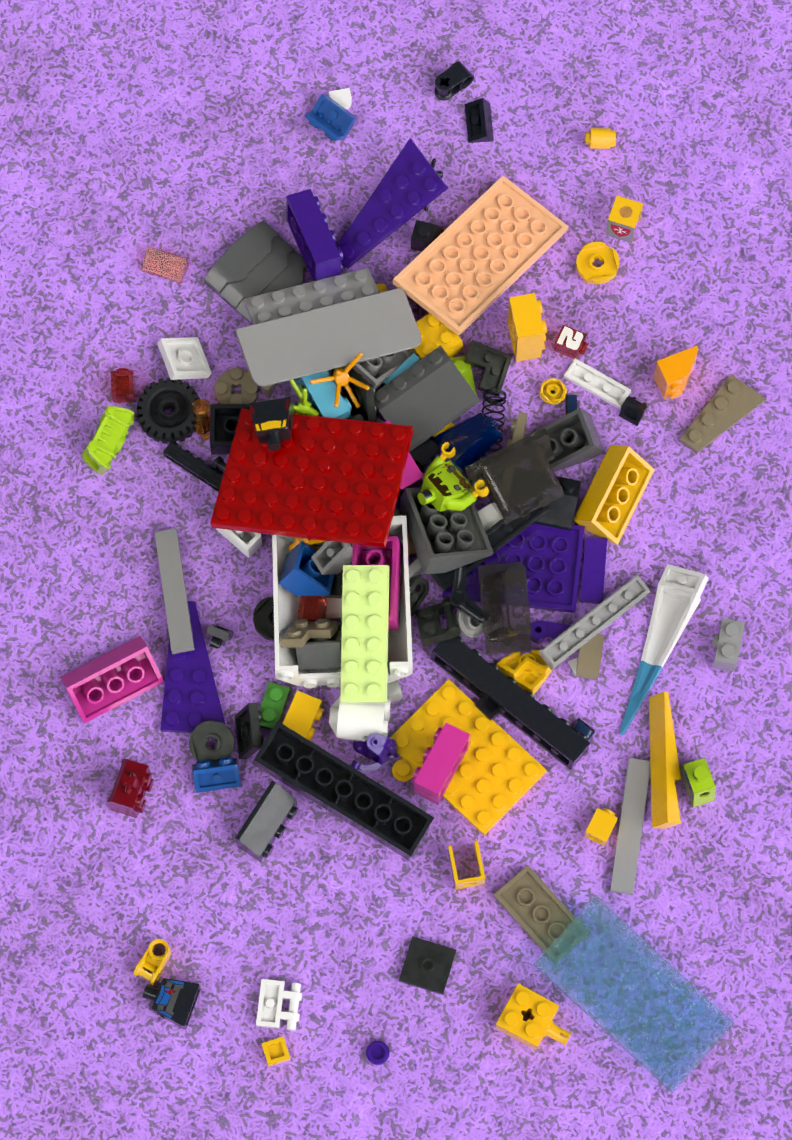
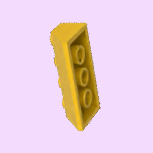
[573,445,655,545]

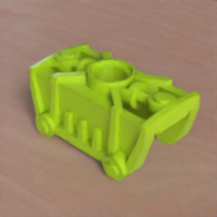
[81,406,135,475]

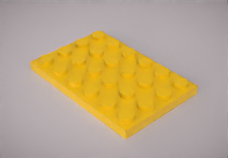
[390,679,547,836]

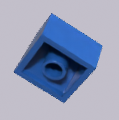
[278,541,335,596]

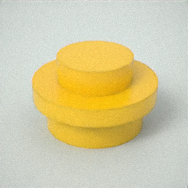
[392,759,415,782]

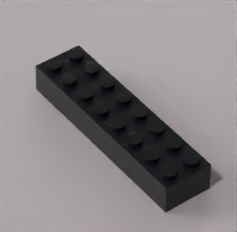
[252,721,434,860]

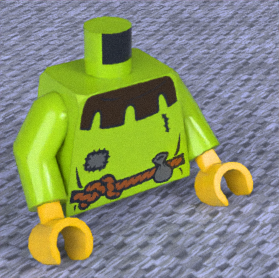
[418,442,489,512]

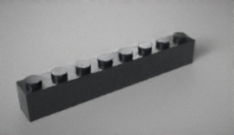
[430,636,590,770]

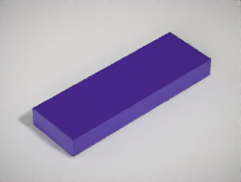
[580,537,607,604]

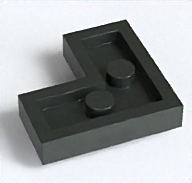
[464,340,512,396]

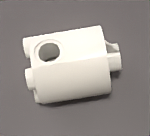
[329,697,391,742]

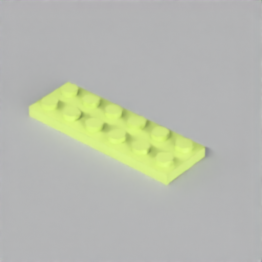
[340,565,389,703]

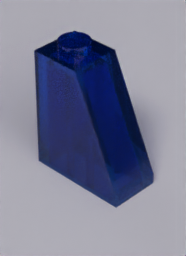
[434,413,503,472]

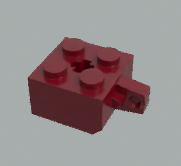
[107,759,154,818]

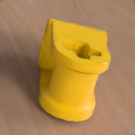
[133,939,171,986]

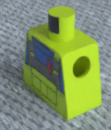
[679,758,716,807]

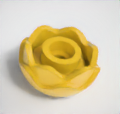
[539,378,567,405]

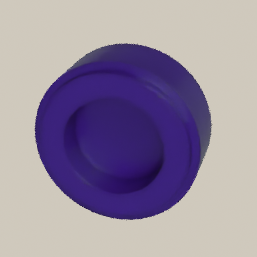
[366,1041,390,1065]

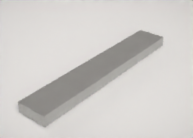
[154,528,195,654]
[538,574,651,670]
[610,758,651,895]

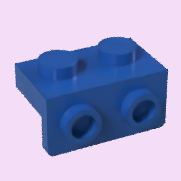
[304,94,357,141]
[192,756,241,793]

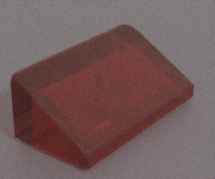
[141,246,189,283]

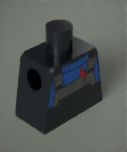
[142,978,201,1030]

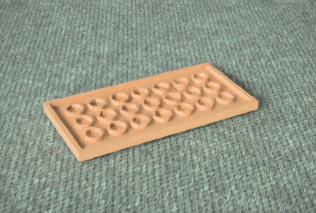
[392,176,569,336]

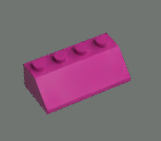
[60,636,164,723]

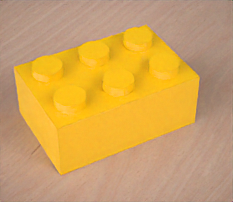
[507,293,547,362]

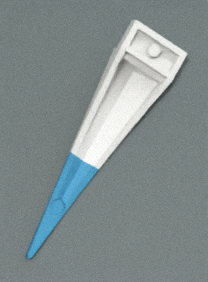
[619,564,709,735]

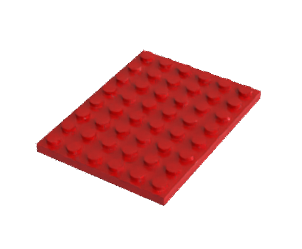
[210,408,414,547]

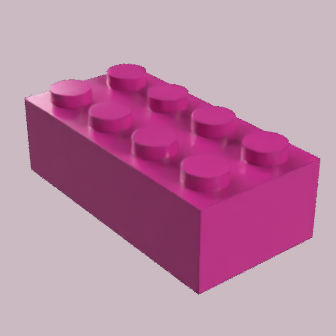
[352,536,403,631]

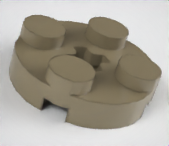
[214,367,258,404]

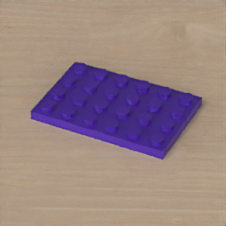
[442,523,585,613]

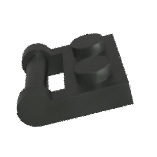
[415,598,461,647]

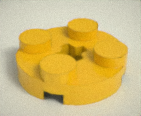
[576,242,619,285]

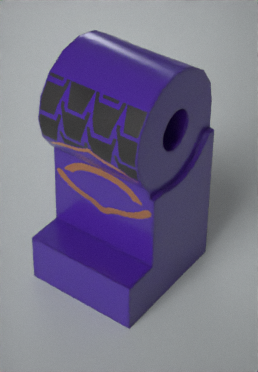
[529,620,571,644]

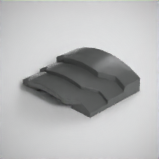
[204,221,307,324]

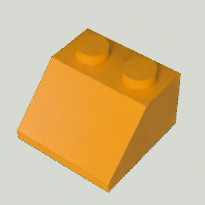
[653,346,699,399]

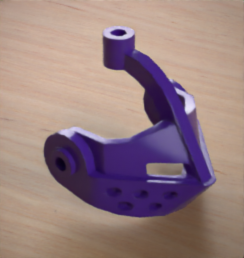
[350,734,398,771]

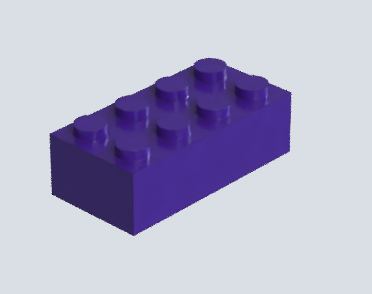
[286,189,343,281]

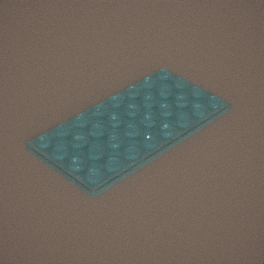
[533,896,734,1093]

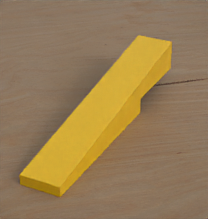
[649,691,681,829]

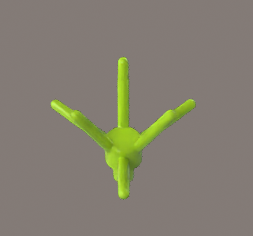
[270,379,319,416]

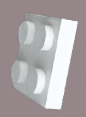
[157,337,212,380]

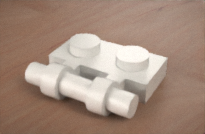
[256,979,302,1031]

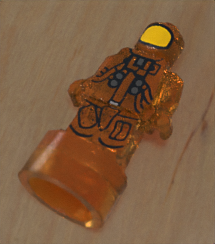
[192,399,210,441]

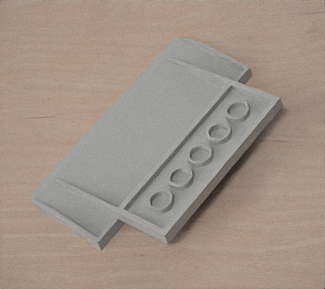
[236,268,421,386]

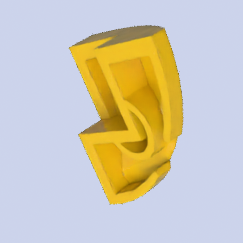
[496,649,553,695]

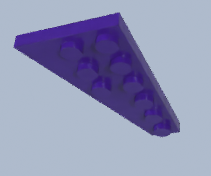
[337,138,448,269]
[160,601,225,734]

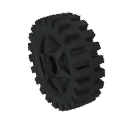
[137,378,202,444]

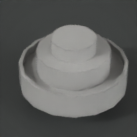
[455,610,486,639]

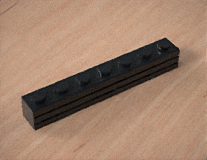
[163,442,224,492]

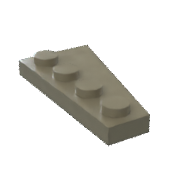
[679,374,767,454]

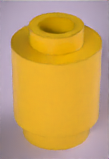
[585,127,616,149]

